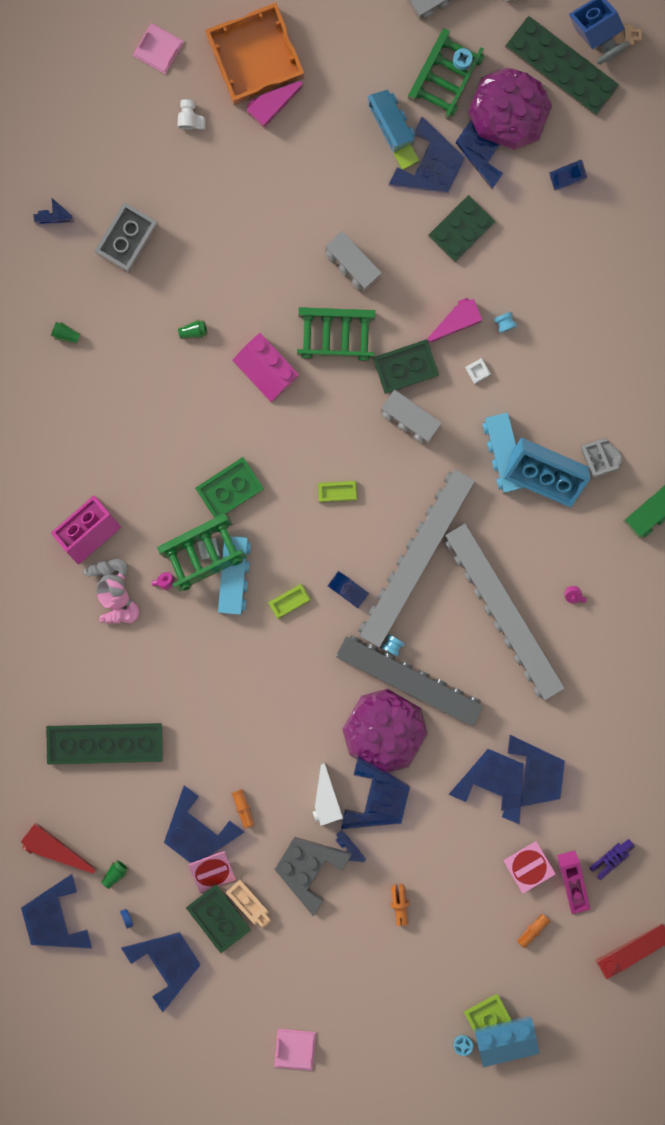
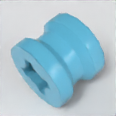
[453,48,472,70]
[494,312,517,333]
[381,634,405,657]
[453,1035,473,1056]

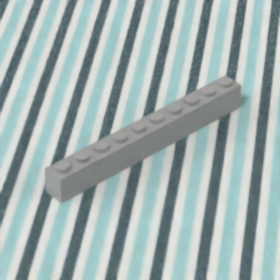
[358,469,475,647]
[444,524,565,700]

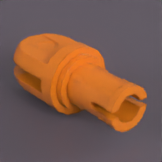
[391,884,410,926]

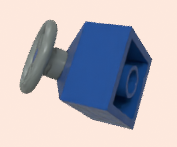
[569,0,630,65]

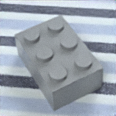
[95,202,158,274]
[325,231,382,293]
[380,389,441,445]

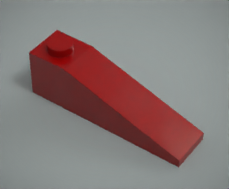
[21,823,97,874]
[595,924,665,980]

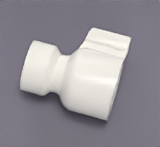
[177,99,206,130]

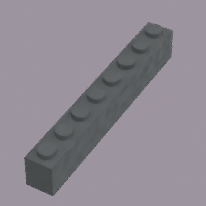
[336,635,483,727]

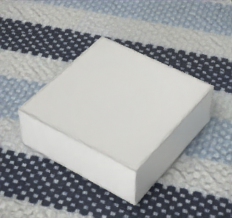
[465,358,491,384]
[198,537,220,560]

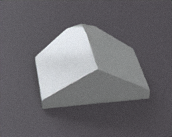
[581,438,622,478]

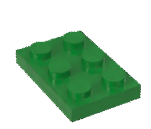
[195,457,264,518]

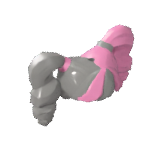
[83,559,140,624]

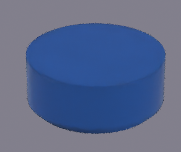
[120,909,133,929]

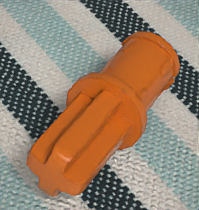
[231,789,254,828]
[517,913,551,948]

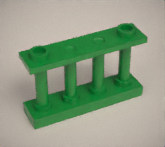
[408,28,485,120]
[297,307,375,361]
[157,513,247,592]

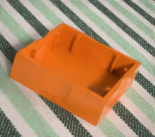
[205,3,304,105]

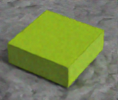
[393,144,419,171]

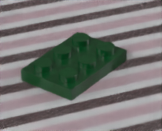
[428,195,496,263]
[373,339,439,394]
[186,884,252,954]

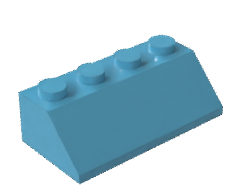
[504,437,590,508]

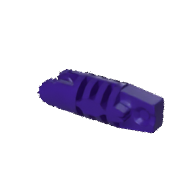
[589,839,635,881]

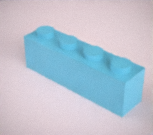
[482,412,524,493]
[218,536,251,615]

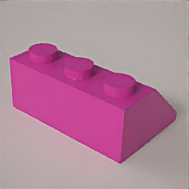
[232,333,299,402]
[51,496,121,565]

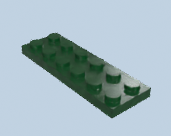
[505,15,619,116]
[46,723,163,765]

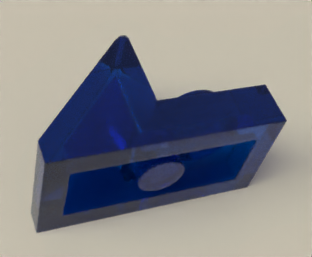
[549,160,588,191]
[33,198,74,225]
[327,571,369,609]
[336,829,367,862]

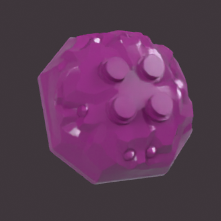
[468,68,552,150]
[342,689,428,774]

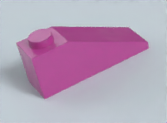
[247,81,303,128]
[427,298,482,343]
[557,850,590,914]

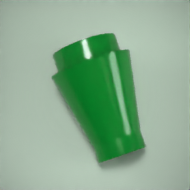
[178,319,207,339]
[50,322,80,344]
[101,860,129,889]

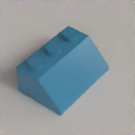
[367,89,416,153]
[474,1016,540,1067]

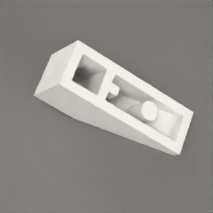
[313,763,343,826]

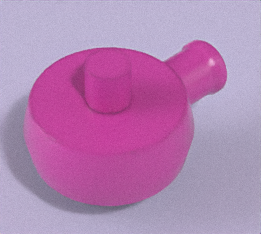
[152,572,175,590]
[564,586,587,603]

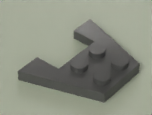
[275,837,353,916]

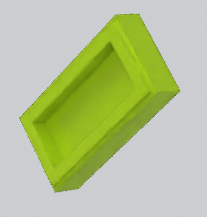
[318,481,357,502]
[268,584,311,619]

